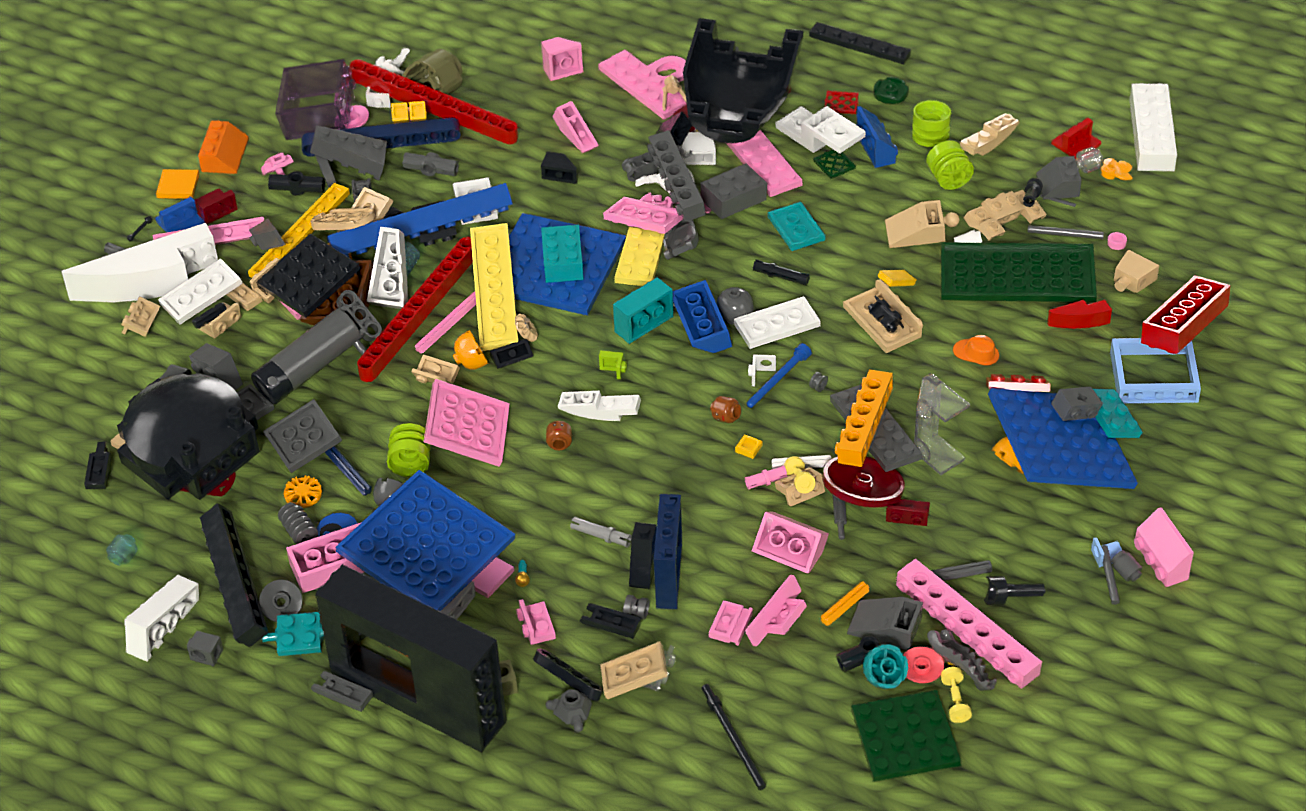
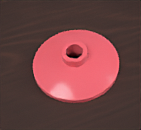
[903,647,944,683]

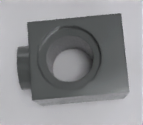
[187,631,223,666]

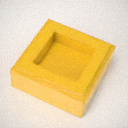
[735,434,762,459]

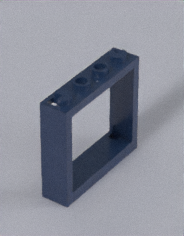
[654,494,683,609]

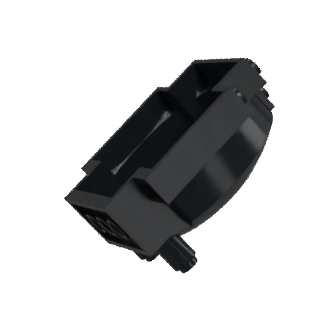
[117,374,260,500]

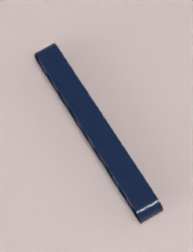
[301,118,461,157]

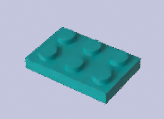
[1093,389,1143,438]

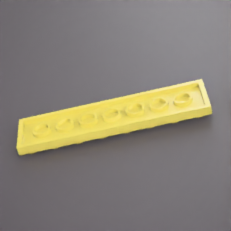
[470,223,519,351]

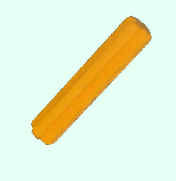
[821,581,869,626]

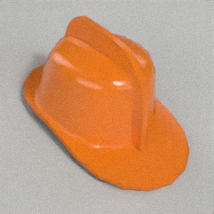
[953,335,999,366]

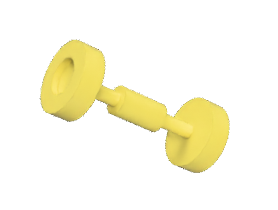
[784,456,816,493]
[941,667,972,723]

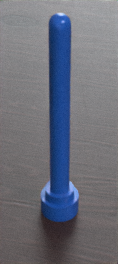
[747,343,812,408]

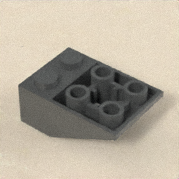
[847,597,923,650]

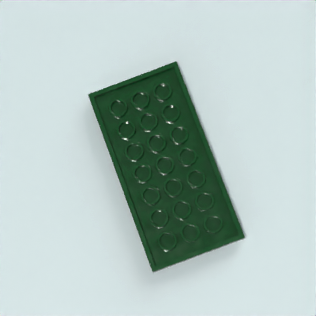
[941,242,1097,302]

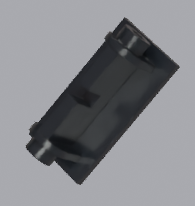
[868,295,904,332]

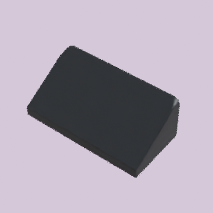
[489,339,534,369]

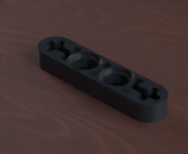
[533,648,604,701]

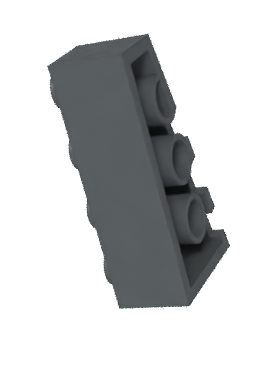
[310,125,387,181]

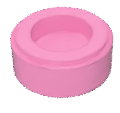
[1107,232,1127,250]

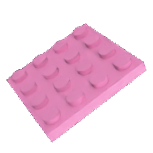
[423,379,510,467]

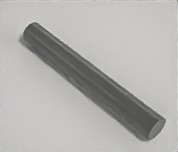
[1101,545,1120,605]

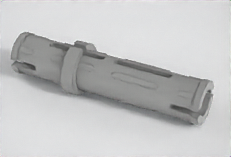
[570,517,632,548]

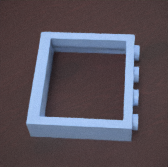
[1110,338,1201,403]

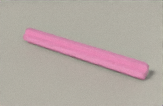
[415,291,476,354]

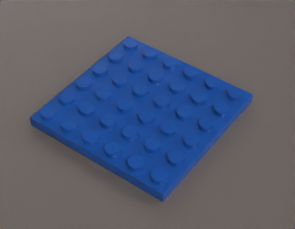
[509,213,626,316]
[988,388,1138,489]
[336,470,515,611]

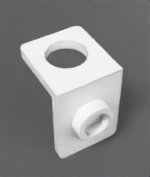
[366,87,391,108]
[748,354,776,387]

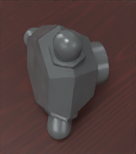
[545,690,592,732]

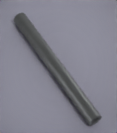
[1028,225,1104,239]

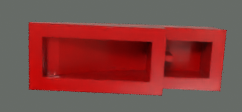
[1047,300,1112,329]

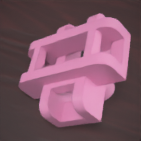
[261,153,293,176]

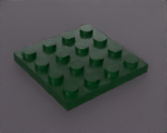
[851,690,961,782]

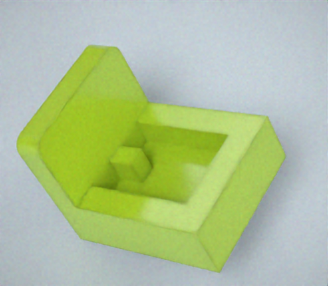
[599,350,627,379]

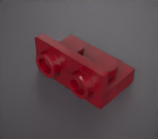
[886,499,930,526]

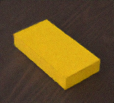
[878,270,917,287]

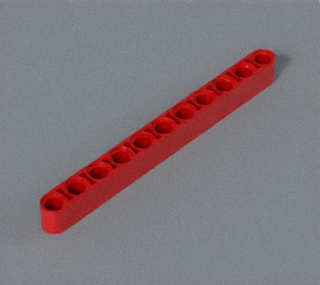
[350,59,518,145]
[357,237,473,382]

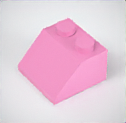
[541,37,583,81]

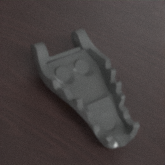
[663,219,699,260]
[927,629,997,691]

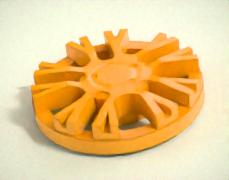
[284,475,322,508]

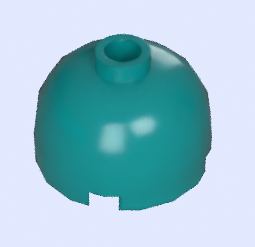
[863,644,908,689]

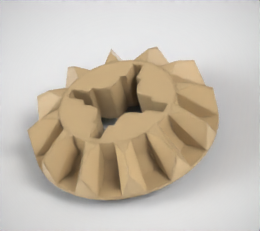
[515,314,538,342]

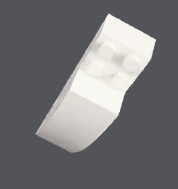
[61,223,218,302]

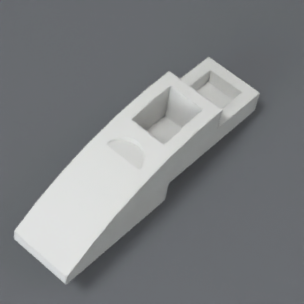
[558,391,641,421]

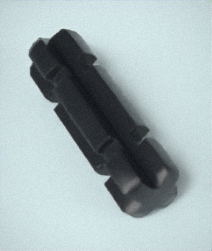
[192,303,227,329]

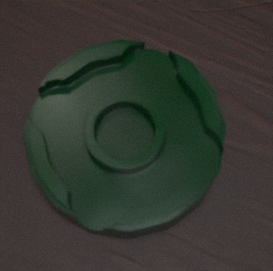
[873,77,909,104]

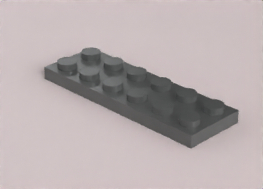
[830,384,922,472]

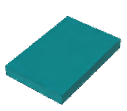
[768,202,825,251]

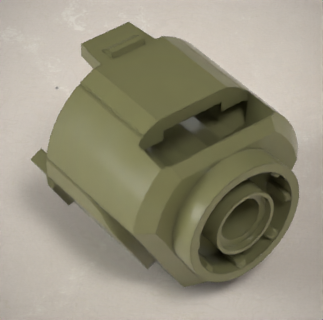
[402,48,463,95]

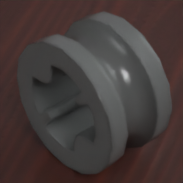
[809,372,828,392]

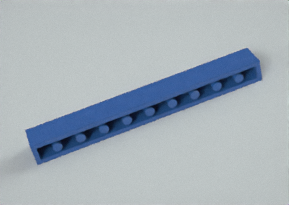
[327,183,513,258]

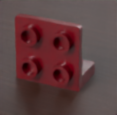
[195,188,238,224]

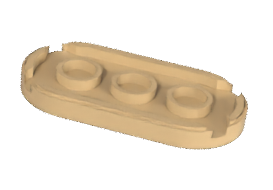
[311,208,375,230]

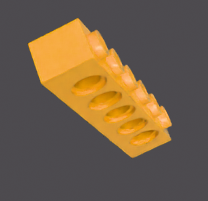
[835,370,893,467]

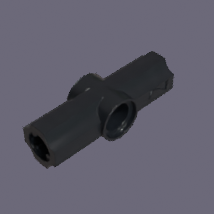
[268,171,325,196]

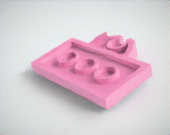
[603,192,683,234]

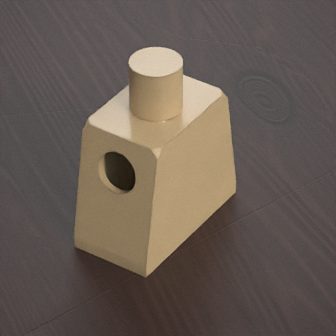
[1114,250,1159,293]

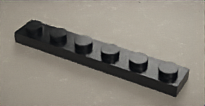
[809,22,911,65]

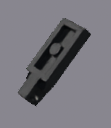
[84,442,111,489]

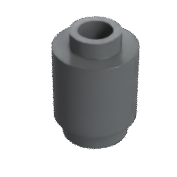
[1111,550,1143,582]

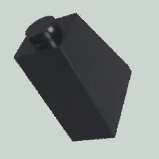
[629,522,656,589]

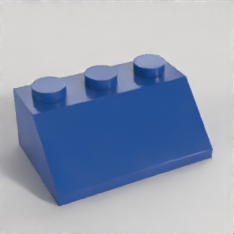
[856,106,898,168]

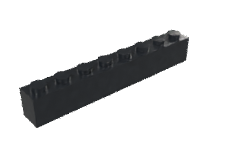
[200,503,269,647]

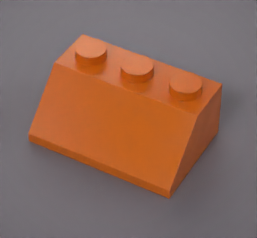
[198,121,249,174]

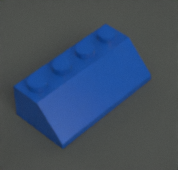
[672,280,732,353]

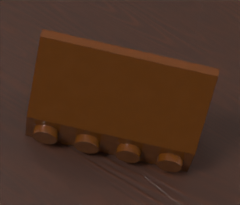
[300,260,373,325]

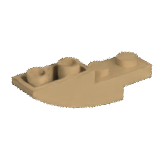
[960,113,1019,156]

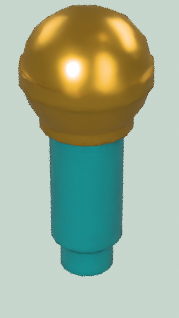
[515,560,530,587]

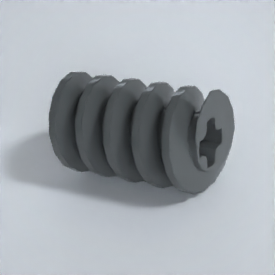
[278,502,318,544]

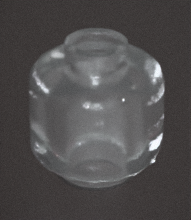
[1076,147,1103,174]

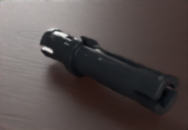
[752,259,810,286]

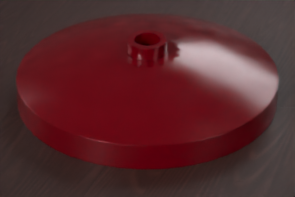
[822,457,905,508]

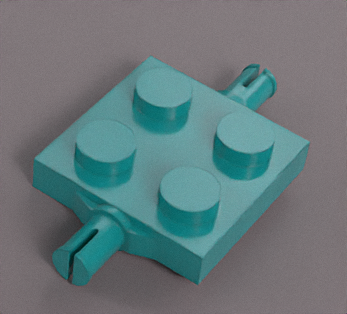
[262,612,324,656]

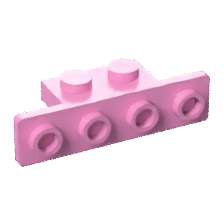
[745,575,807,646]

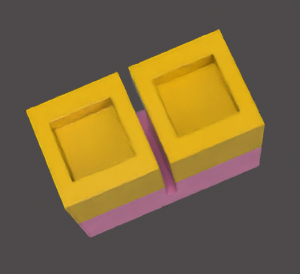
[391,101,427,124]

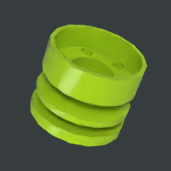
[912,100,951,147]
[926,140,974,190]
[387,423,431,477]

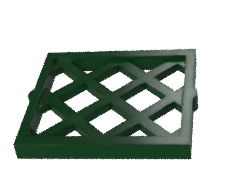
[813,149,856,179]

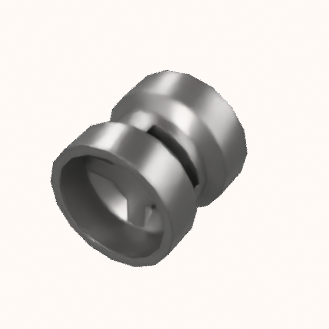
[623,595,650,620]

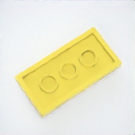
[615,227,665,286]

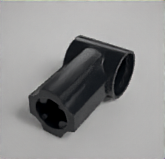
[836,636,879,672]

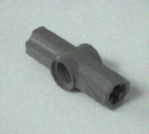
[402,152,459,176]

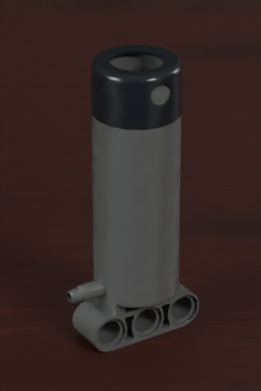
[251,290,382,405]

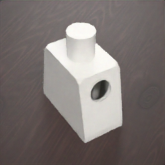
[681,129,716,165]

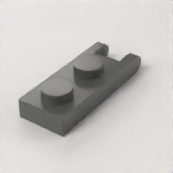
[311,671,373,712]

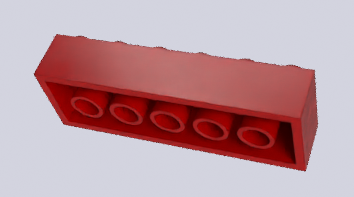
[1141,275,1231,354]

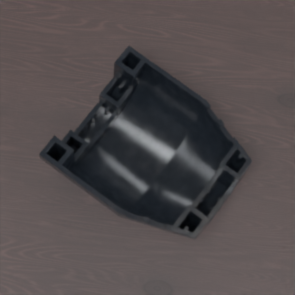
[683,18,804,143]

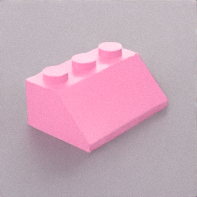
[1134,507,1194,587]
[752,512,829,573]

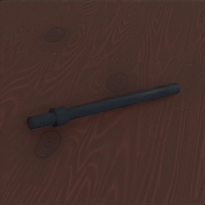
[701,684,766,790]

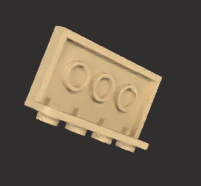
[843,279,923,353]

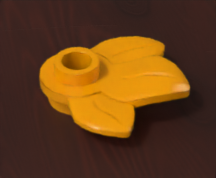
[1101,158,1133,180]

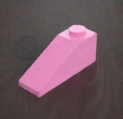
[553,101,599,153]

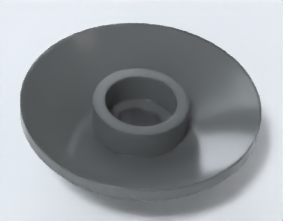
[259,580,302,622]

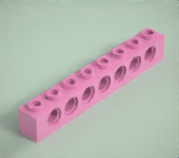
[896,559,1042,689]

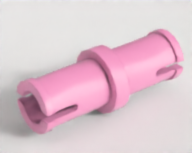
[745,465,787,490]

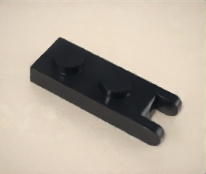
[580,603,642,639]

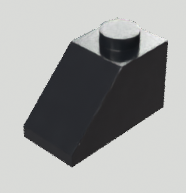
[541,152,578,184]

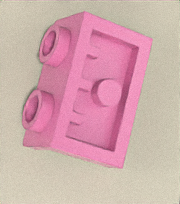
[516,599,556,645]

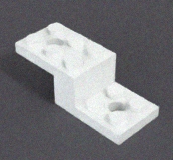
[776,106,866,153]

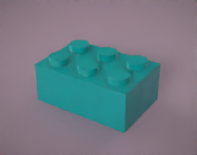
[541,225,583,283]
[613,277,673,344]

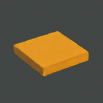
[156,169,199,199]

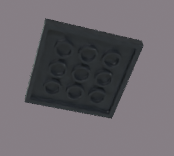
[256,234,361,318]

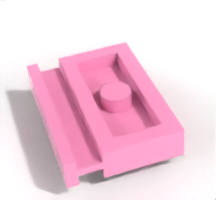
[709,600,753,646]

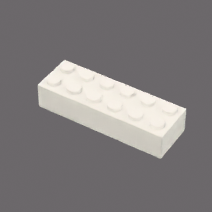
[1130,83,1177,171]

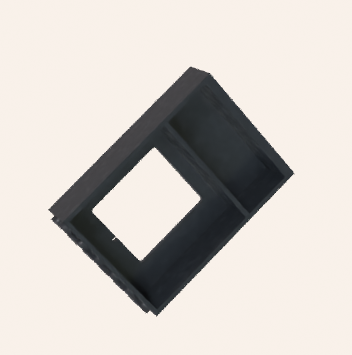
[315,564,507,753]

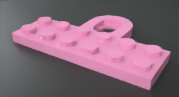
[598,50,687,120]

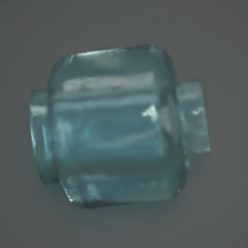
[106,534,138,566]

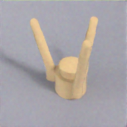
[662,75,687,111]

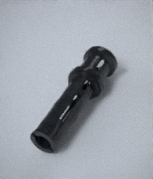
[1023,178,1043,207]

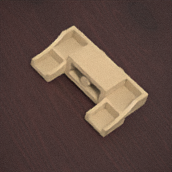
[964,190,1047,241]

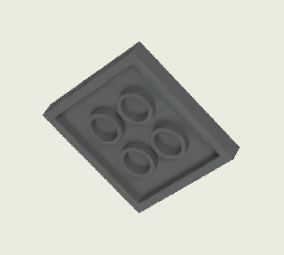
[263,399,342,473]

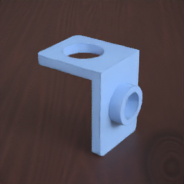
[1091,537,1122,567]

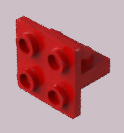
[1051,118,1102,160]

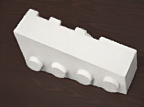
[367,227,408,309]
[125,575,199,662]

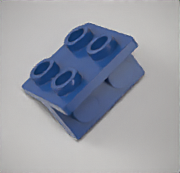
[155,197,204,233]

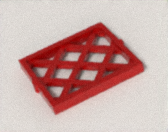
[824,91,859,114]

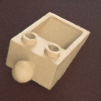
[885,200,959,248]

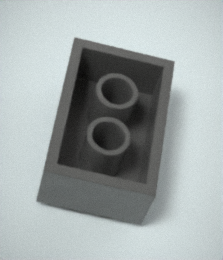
[700,163,767,219]

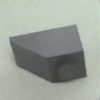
[249,218,285,250]

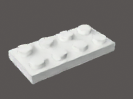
[158,259,243,325]
[734,296,820,349]

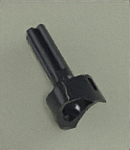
[984,576,1046,605]

